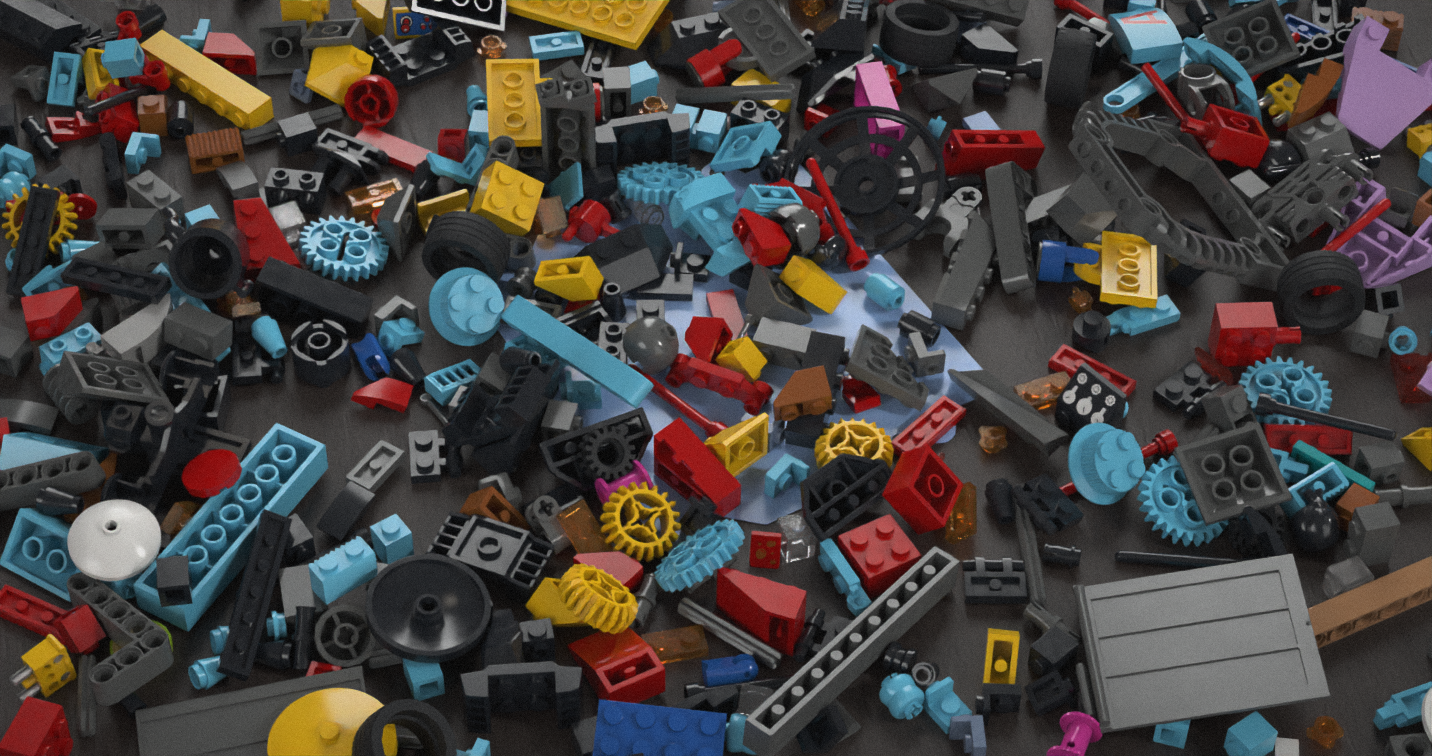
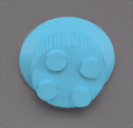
[428,267,505,346]
[1068,423,1145,505]

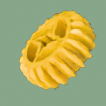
[2,184,78,258]
[814,416,894,469]
[600,482,681,563]
[557,563,639,634]

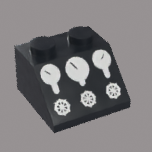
[1055,362,1127,434]

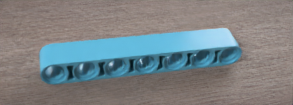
[500,295,654,409]

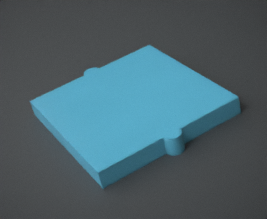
[547,162,583,221]

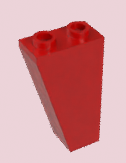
[934,130,1045,180]

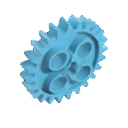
[617,161,704,205]
[298,216,389,281]
[1238,356,1332,424]
[1137,455,1229,547]
[654,519,745,593]

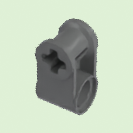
[525,495,579,556]

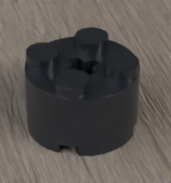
[291,320,351,388]

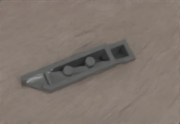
[947,369,1069,457]

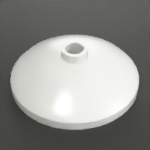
[67,499,161,581]

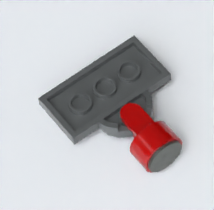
[685,0,816,88]

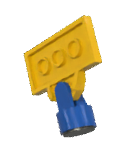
[1035,231,1158,308]

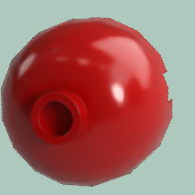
[344,74,399,128]

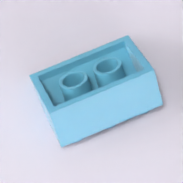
[0,431,109,470]
[0,508,81,602]

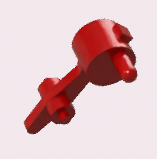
[562,199,620,243]

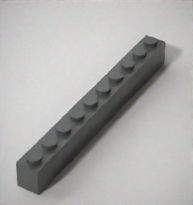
[743,546,960,756]

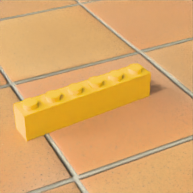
[140,30,274,130]

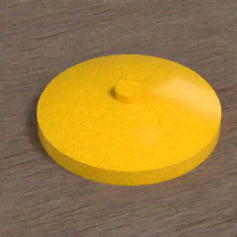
[267,688,398,756]

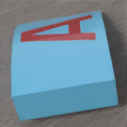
[1108,8,1183,64]

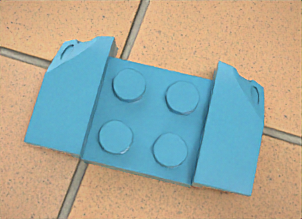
[668,172,751,277]

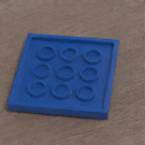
[592,699,727,756]

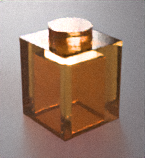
[533,195,569,238]

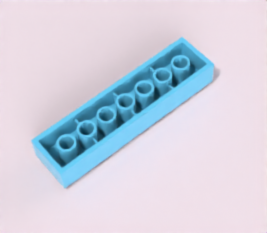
[133,423,328,632]

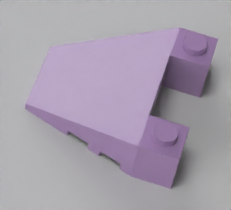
[1336,16,1432,151]
[1327,177,1432,287]

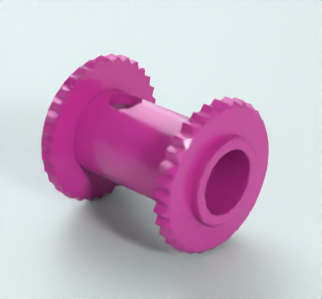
[595,460,653,505]
[1046,712,1103,756]

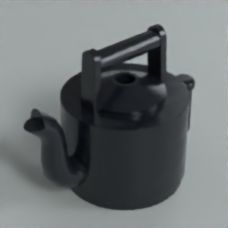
[162,207,255,299]

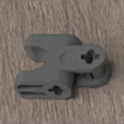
[907,187,982,259]

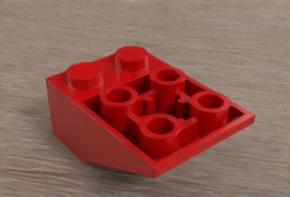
[716,567,807,656]
[567,627,665,704]

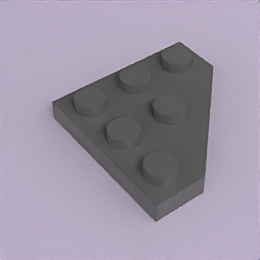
[844,324,929,411]

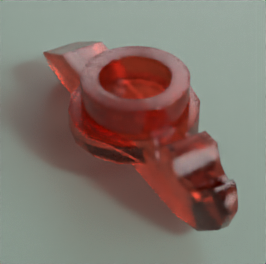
[1194,347,1233,386]

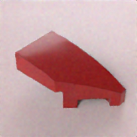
[45,111,102,142]
[842,374,881,414]
[351,377,413,413]

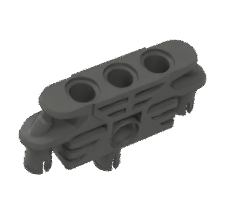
[1250,149,1374,251]

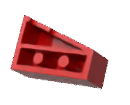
[233,197,300,284]
[654,417,741,517]

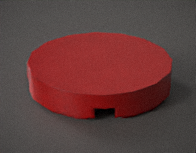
[181,449,242,498]

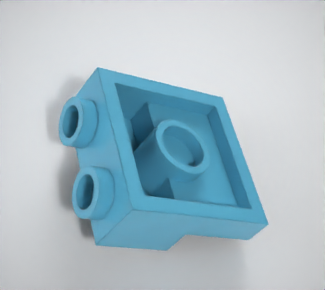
[710,121,782,173]

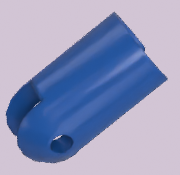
[351,333,390,381]
[701,654,759,687]

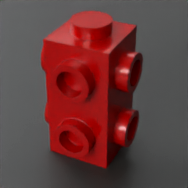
[95,82,140,143]

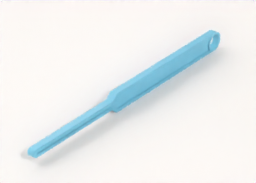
[1103,0,1288,114]

